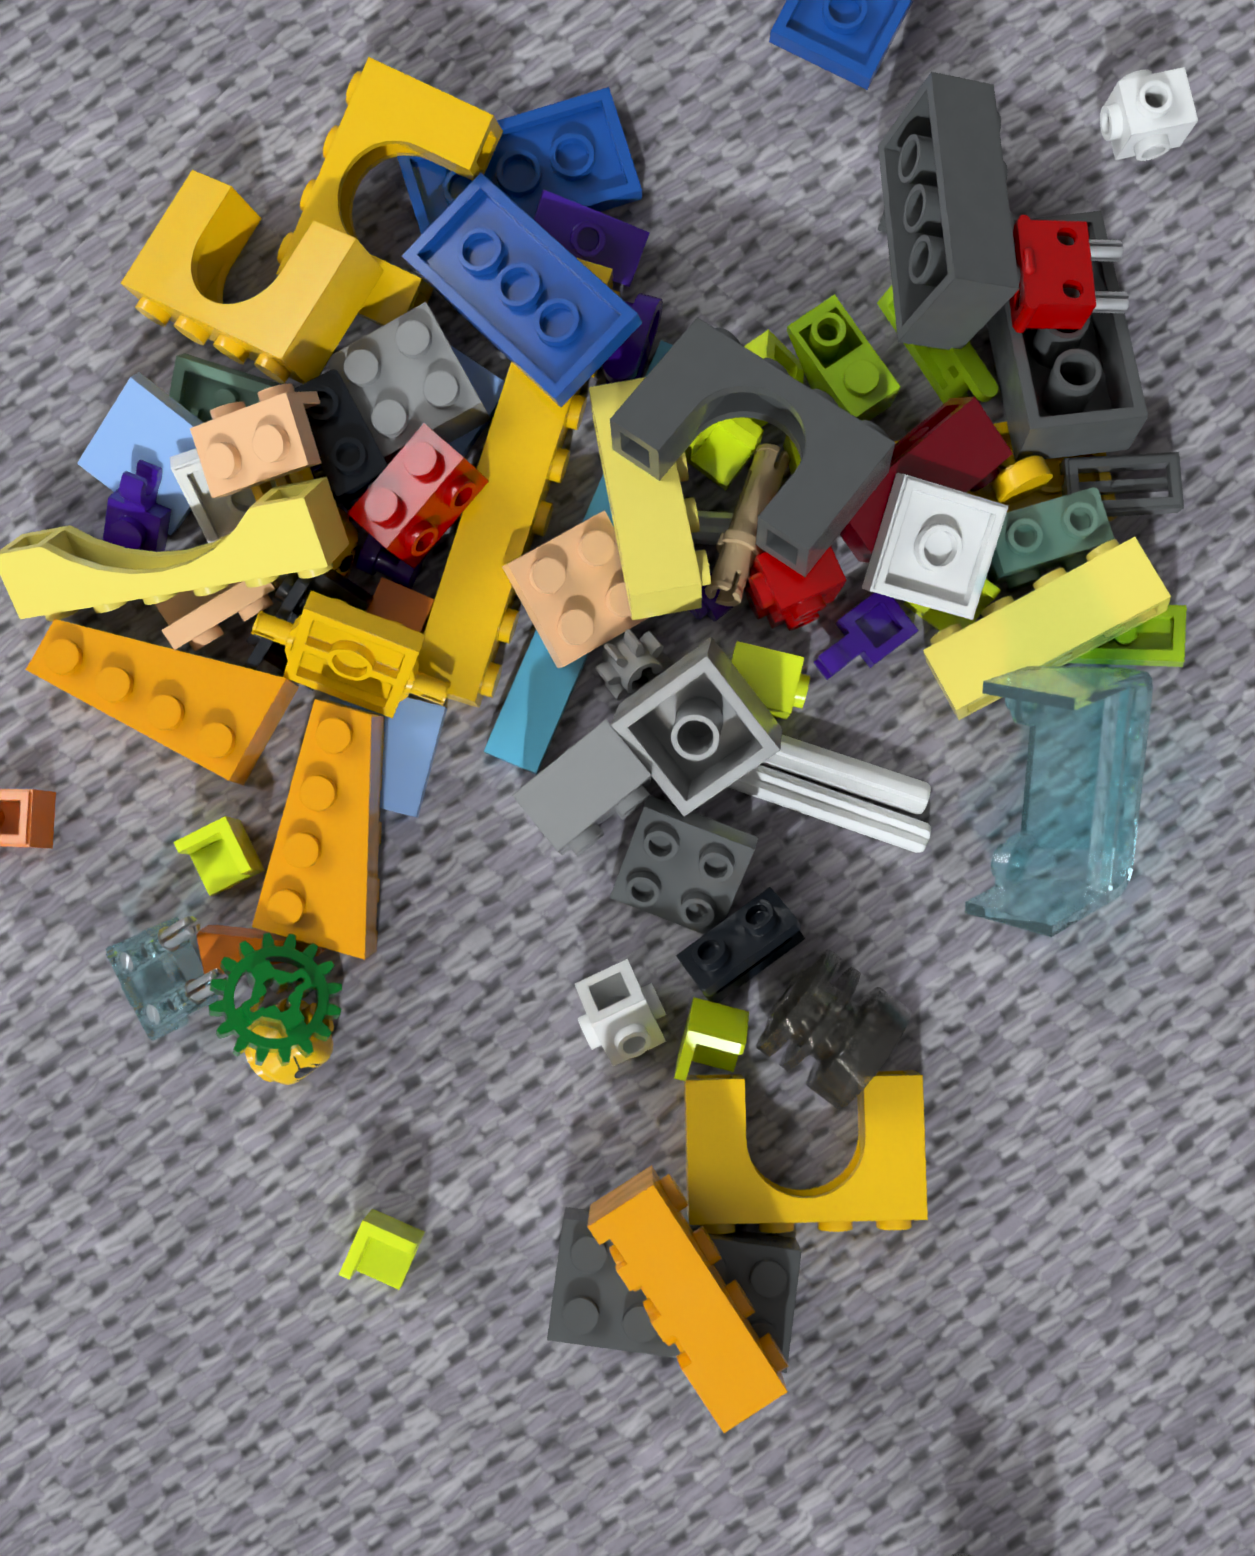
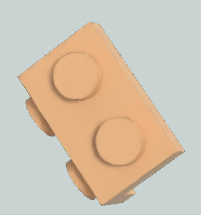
[190,383,321,498]
[155,580,280,652]

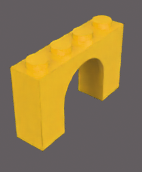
[276,57,503,326]
[120,170,384,384]
[684,1070,928,1234]

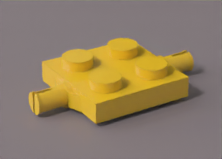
[251,591,451,719]

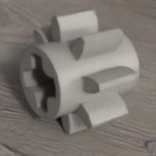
[596,629,672,701]

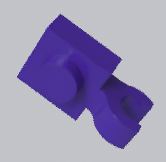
[103,459,172,552]
[813,593,919,680]

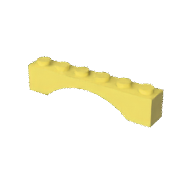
[0,477,349,621]

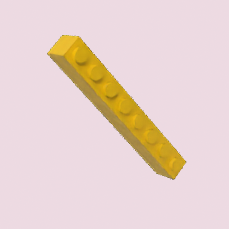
[418,258,620,708]

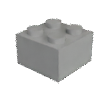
[327,302,491,465]
[611,637,782,816]
[512,719,652,856]

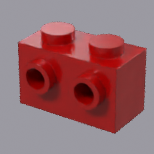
[347,423,489,568]
[744,545,847,631]

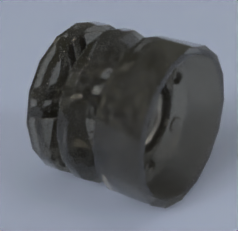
[755,949,912,1110]

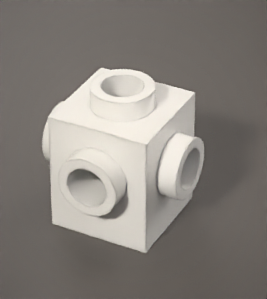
[1100,67,1198,161]
[575,959,666,1066]

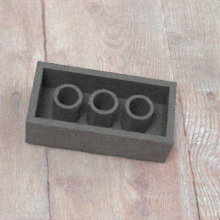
[878,72,1021,350]
[987,211,1148,463]
[547,1207,802,1373]

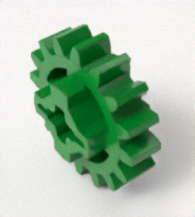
[208,933,342,1066]

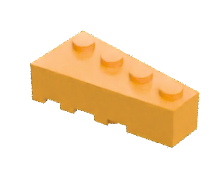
[25,619,299,786]
[252,699,384,960]
[587,1165,789,1433]

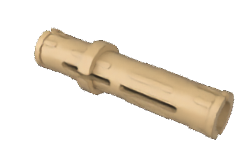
[705,444,790,606]

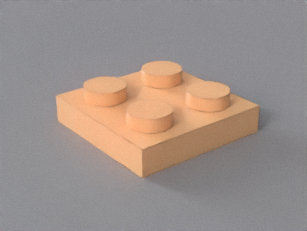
[502,510,650,668]

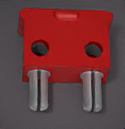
[1009,215,1129,333]

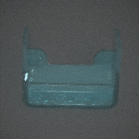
[965,666,1153,937]

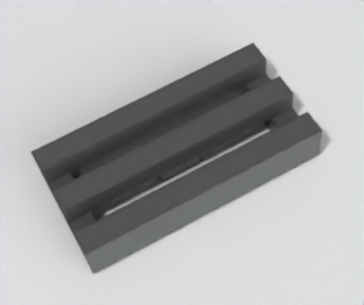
[1060,452,1184,517]

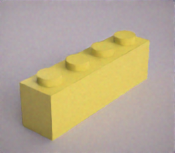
[589,377,711,620]
[923,537,1171,720]

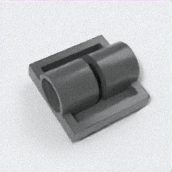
[610,795,759,935]

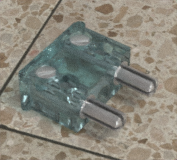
[106,915,227,1041]

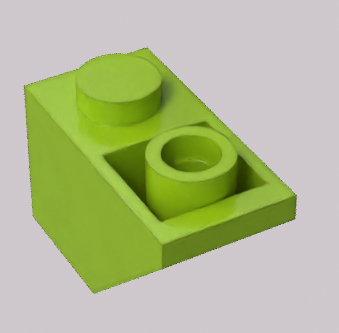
[786,294,901,421]

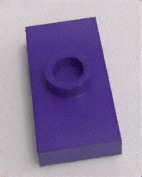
[533,190,650,287]

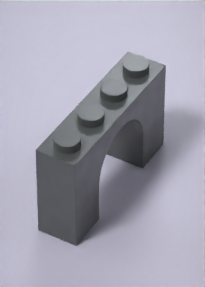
[610,317,895,577]

